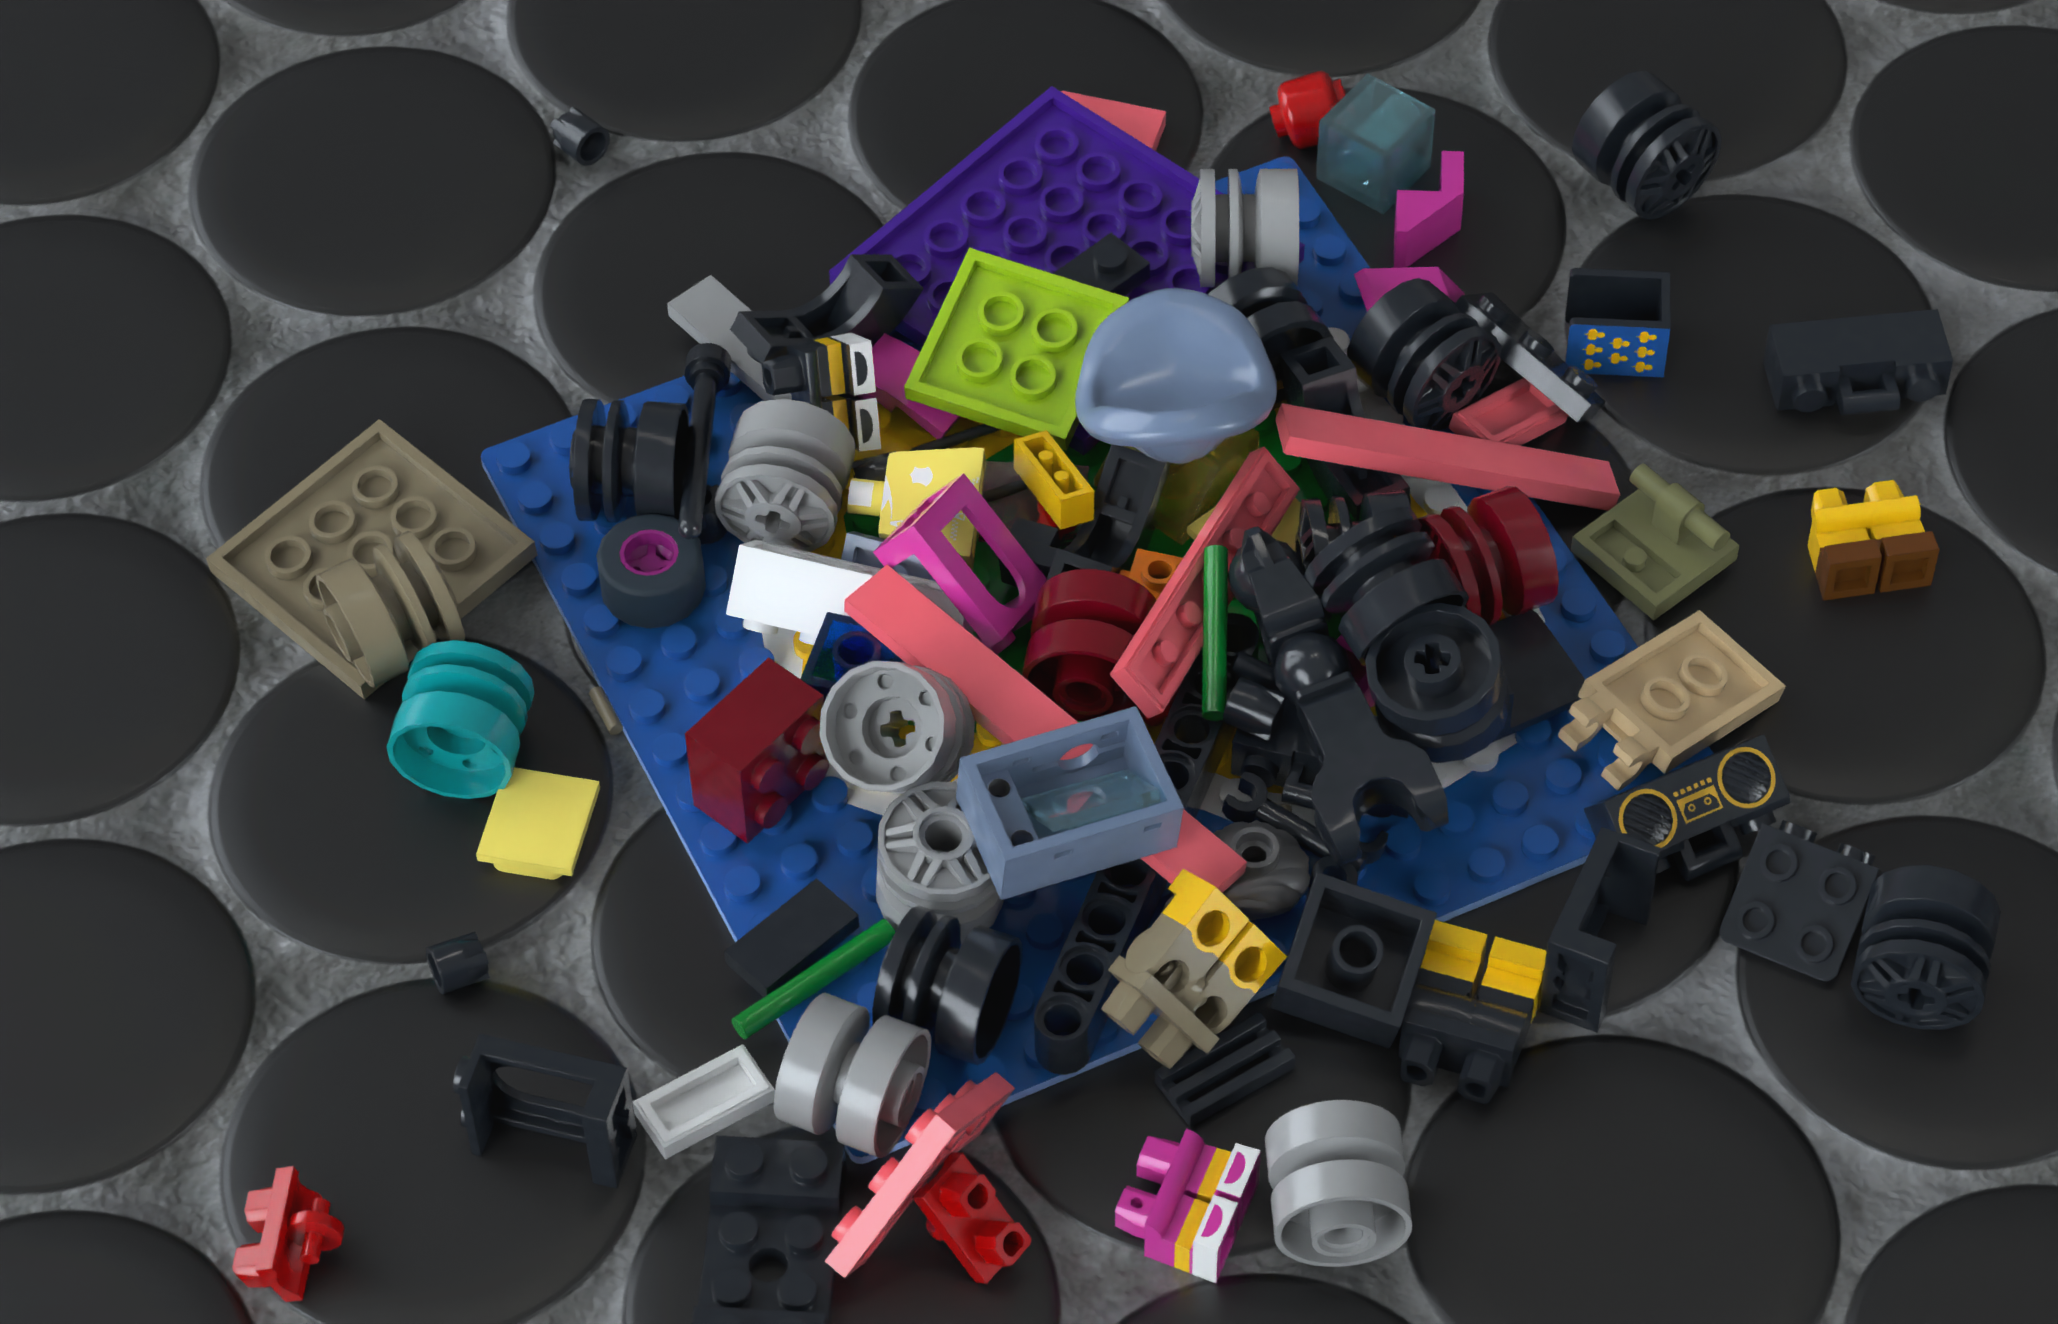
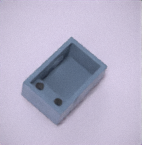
[956,706,1184,900]

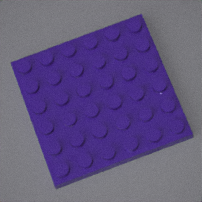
[829,86,1305,456]

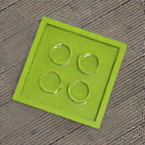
[904,248,1129,451]

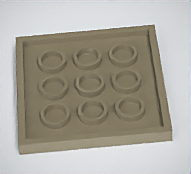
[206,419,538,700]

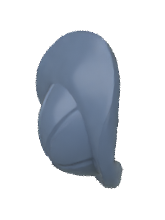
[1075,288,1277,464]

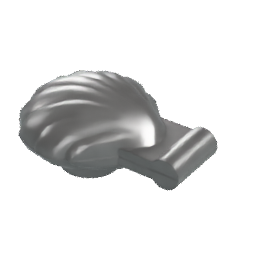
[1163,822,1311,920]

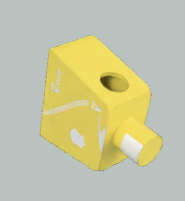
[847,447,986,571]

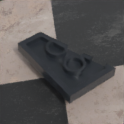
[1455,292,1606,422]

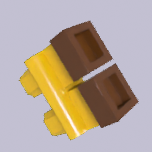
[1807,480,1940,601]

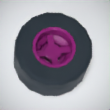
[596,513,706,629]

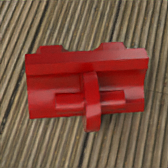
[912,1152,1032,1284]
[232,1166,345,1302]

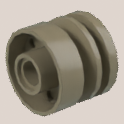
[316,531,465,688]

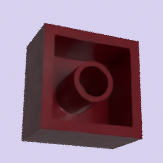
[685,657,829,844]

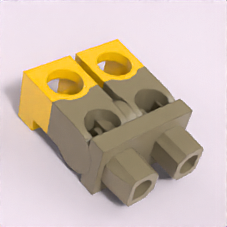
[1101,869,1287,1069]

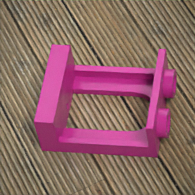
[873,473,1047,655]

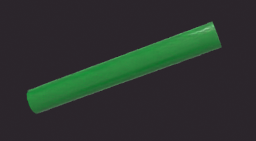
[1202,545,1228,721]
[731,918,895,1040]

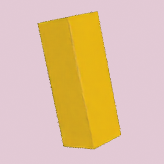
[1014,430,1094,530]

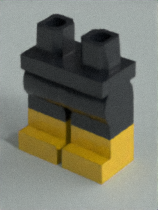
[1398,920,1547,1104]

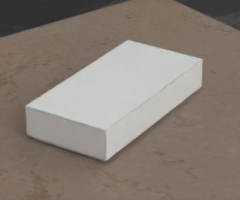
[633,1044,775,1160]

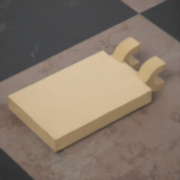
[1558,610,1786,791]

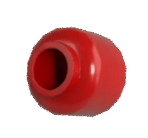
[1269,71,1353,150]

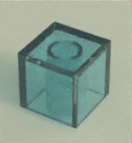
[1316,73,1435,214]

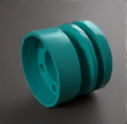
[386,640,534,799]

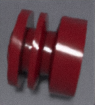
[1418,486,1559,626]

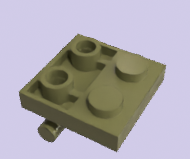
[1571,463,1739,620]

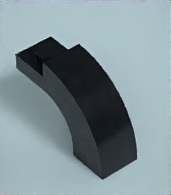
[730,254,923,364]
[1279,336,1411,521]
[1046,445,1171,581]

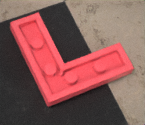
[825,1072,1015,1278]

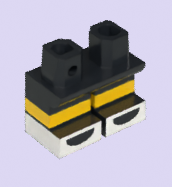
[761,333,881,451]

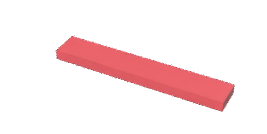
[1275,403,1620,511]
[1110,446,1300,719]

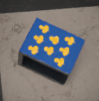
[1565,268,1671,377]

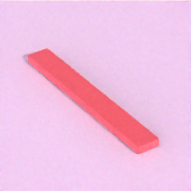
[844,565,1247,893]

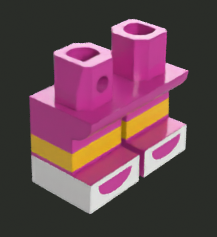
[1115,1129,1261,1283]

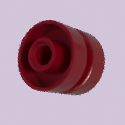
[1022,569,1156,722]

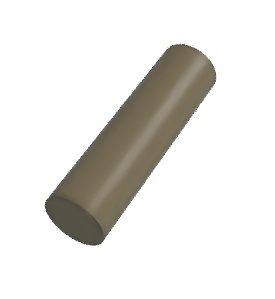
[589,686,623,735]

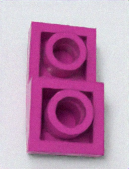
[868,334,961,439]

